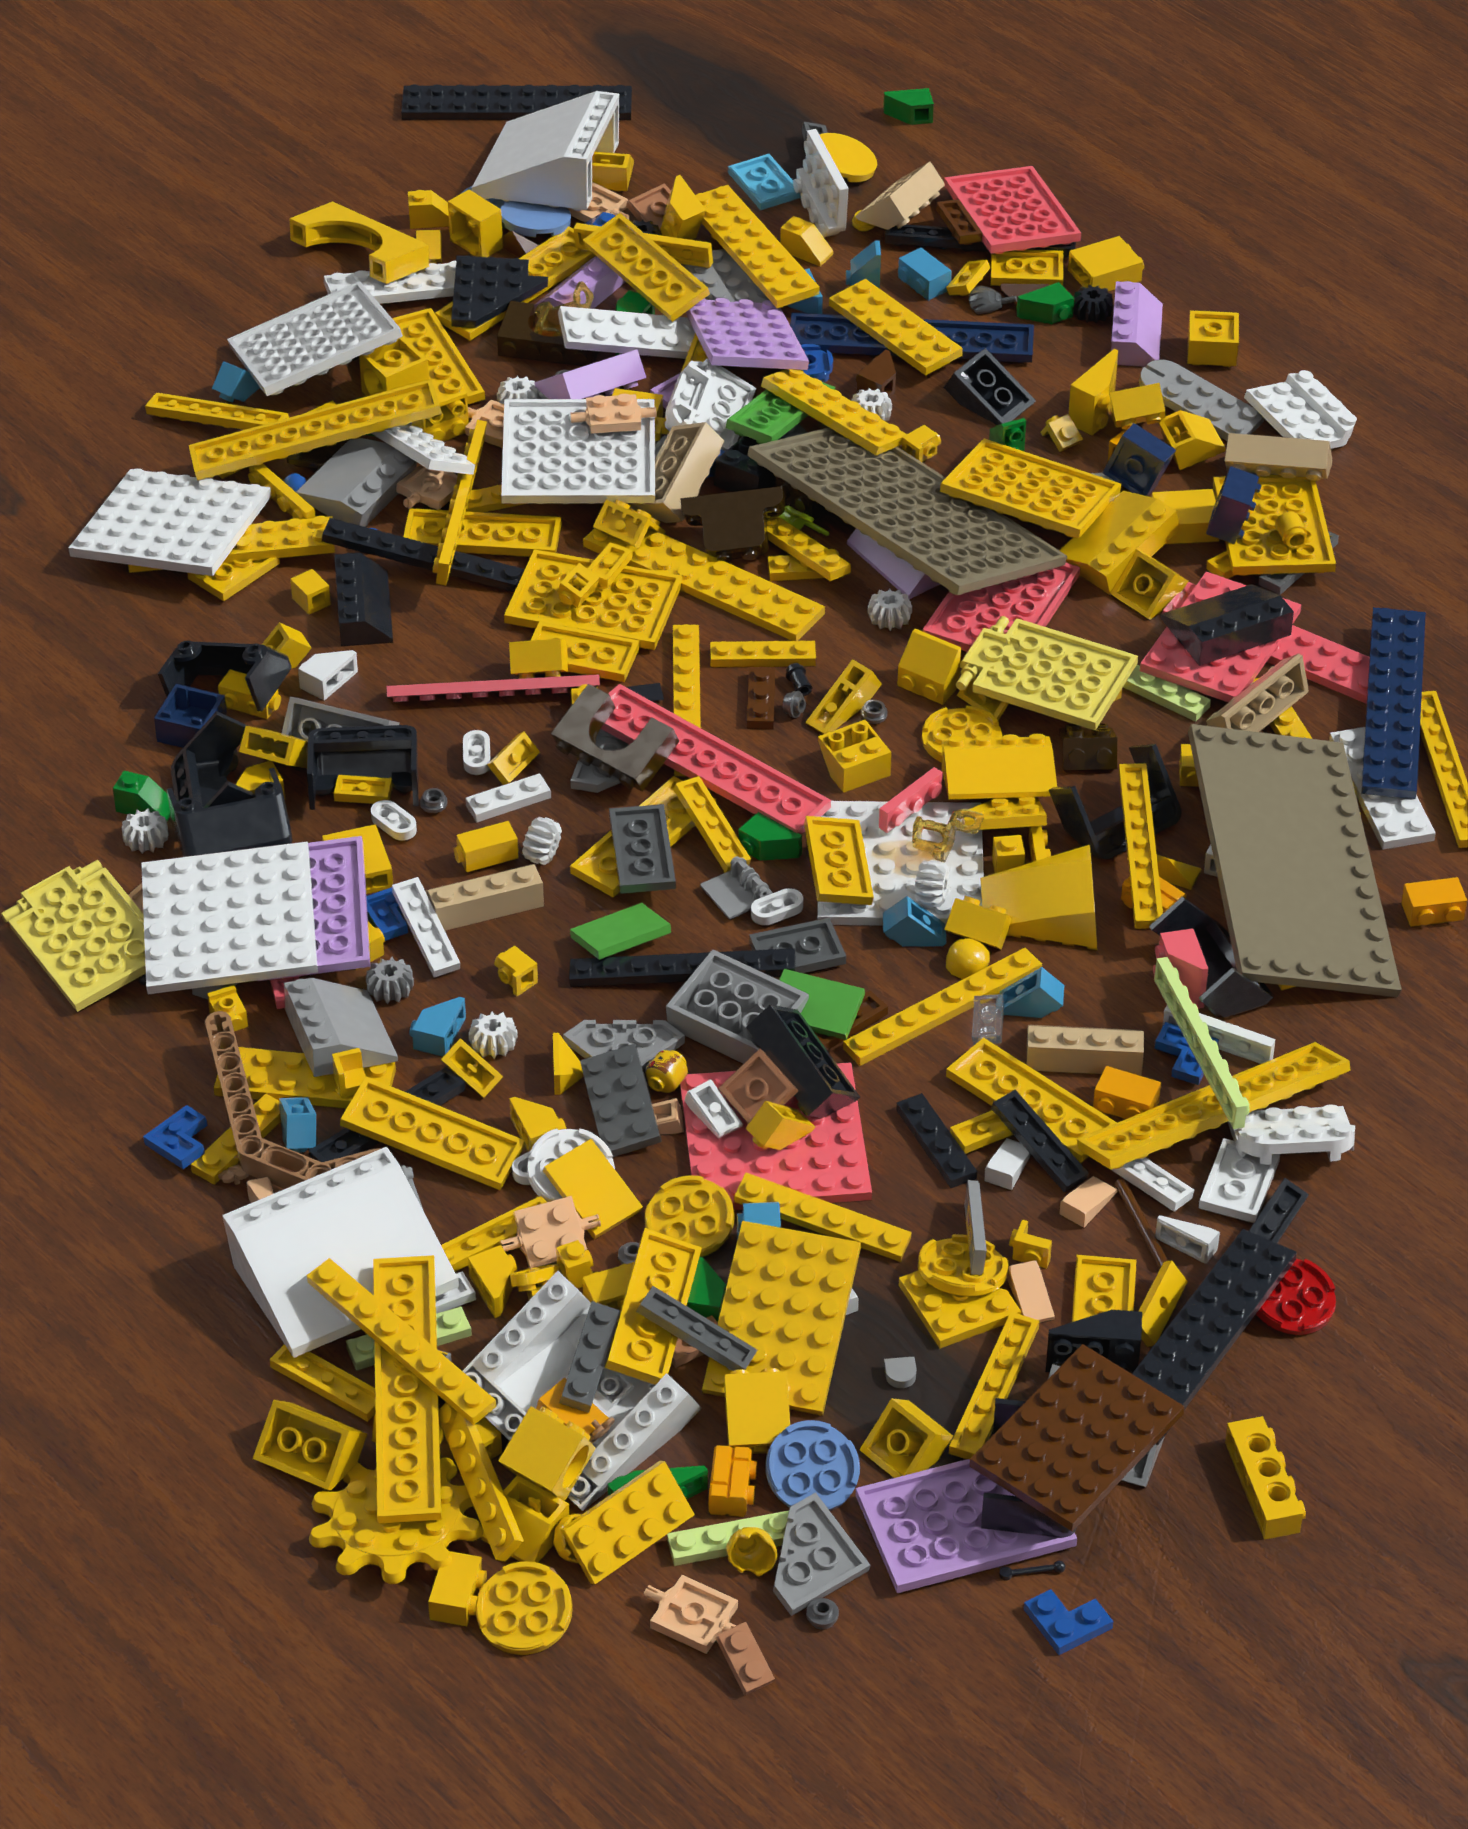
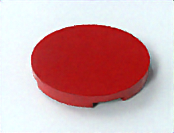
[1256,1259,1336,1335]

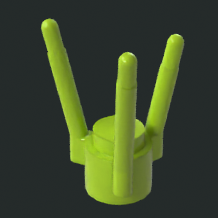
[779,505,829,536]

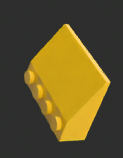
[1059,491,1180,595]
[942,734,1057,799]

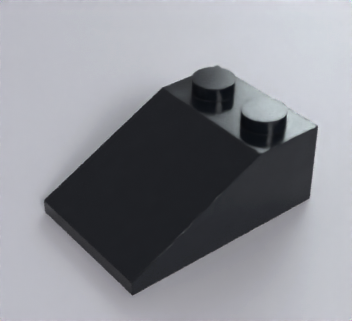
[943,348,1036,426]

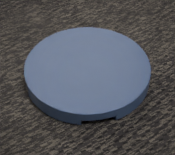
[500,201,571,237]
[765,1420,860,1511]

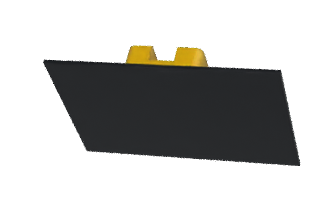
[626,683,664,701]

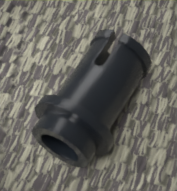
[786,663,813,697]

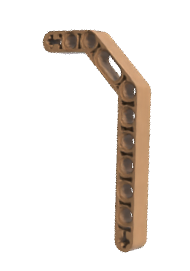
[205,1011,380,1189]

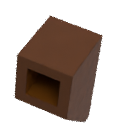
[856,350,896,398]

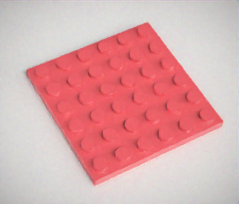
[680,1063,872,1210]

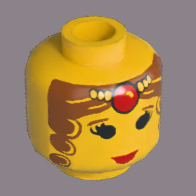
[645,1050,688,1093]

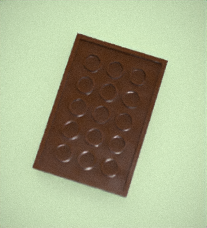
[969,1344,1185,1531]

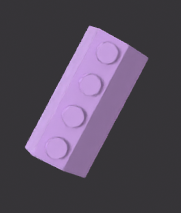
[534,256,626,324]
[1111,281,1163,367]
[534,349,646,399]
[847,528,940,599]

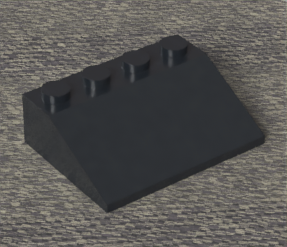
[1160,584,1294,666]

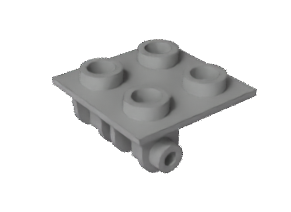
[700,856,773,919]

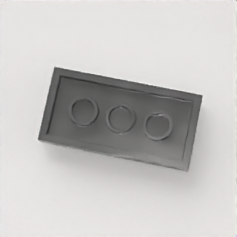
[609,804,676,894]
[580,1044,662,1157]

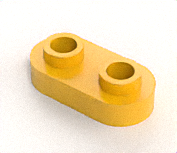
[510,1264,560,1291]

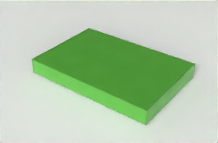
[570,903,671,960]
[780,969,865,1040]

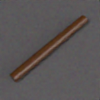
[1114,1178,1168,1270]

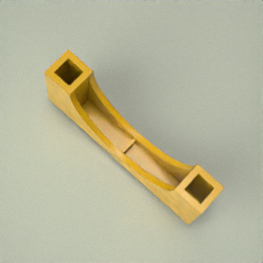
[289,201,429,284]

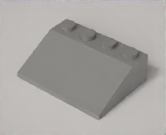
[296,438,418,527]
[666,950,809,1064]
[284,978,398,1077]

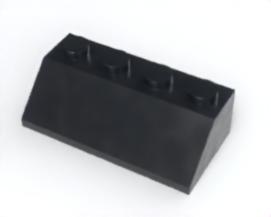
[334,553,393,646]
[746,1005,860,1118]

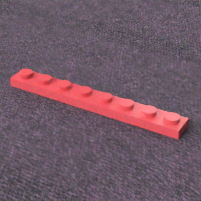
[386,675,600,702]

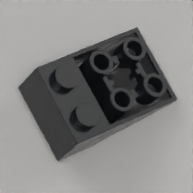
[714,436,786,492]
[1045,1309,1142,1374]

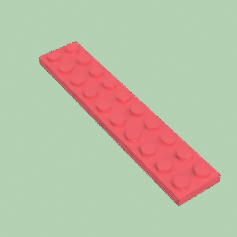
[1162,582,1369,704]
[601,684,831,834]

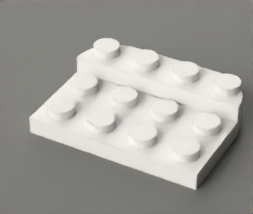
[793,129,849,237]
[665,359,756,451]
[1244,370,1357,449]
[1228,1105,1355,1164]

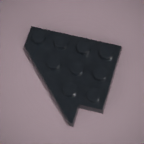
[451,255,548,328]

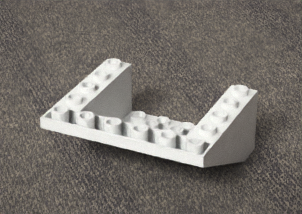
[472,91,619,211]
[222,1147,459,1358]
[463,1271,701,1511]

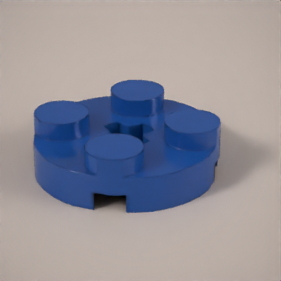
[801,344,833,382]

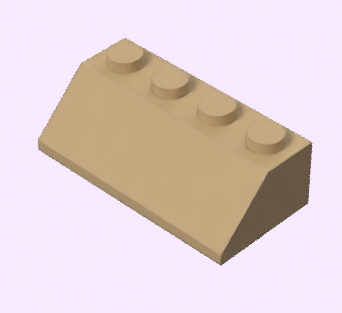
[856,161,945,230]
[630,422,724,523]
[1225,433,1332,481]
[1206,654,1309,732]
[425,864,544,931]
[1026,1025,1144,1076]

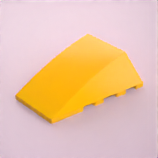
[980,845,1097,950]

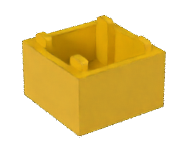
[448,190,503,257]
[1187,311,1239,367]

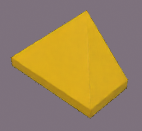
[957,676,1009,720]
[1157,855,1201,890]
[553,1033,584,1095]
[441,1038,503,1098]

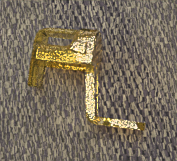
[534,281,594,337]
[912,809,984,862]

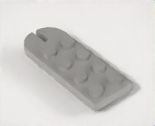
[1139,360,1265,441]

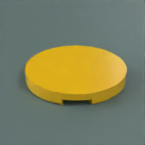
[819,133,877,182]
[922,705,1002,762]
[645,1175,734,1257]
[918,1234,1008,1296]
[475,1561,572,1655]

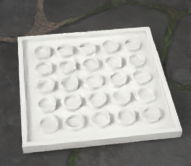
[227,281,403,396]
[501,399,655,504]
[69,469,271,576]
[817,801,984,926]
[141,842,318,994]

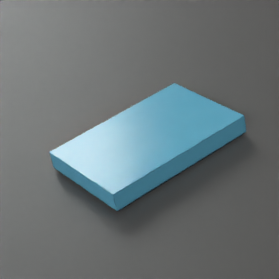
[728,154,801,210]

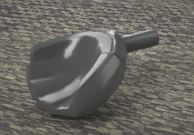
[968,286,1017,314]

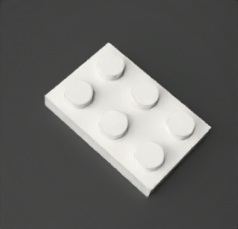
[1199,1138,1280,1223]

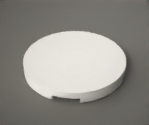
[527,1128,615,1202]

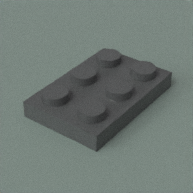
[749,918,846,973]

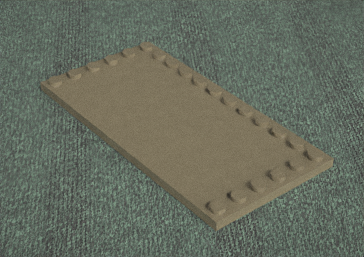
[748,428,1067,595]
[1188,724,1402,997]

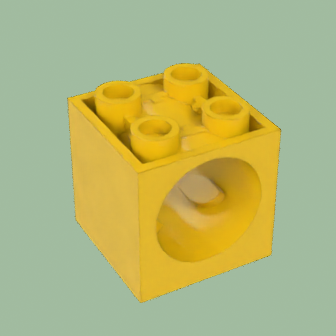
[359,337,429,396]
[498,1406,596,1501]

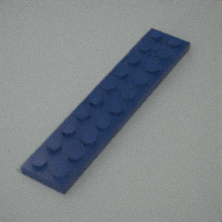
[790,313,1034,363]
[1361,607,1426,799]

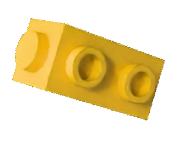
[218,669,281,719]
[454,821,518,872]

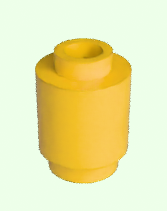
[1275,511,1307,549]

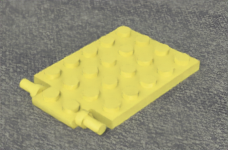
[956,616,1138,730]
[1,860,146,1012]

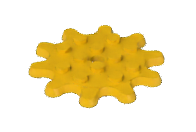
[309,1458,483,1584]

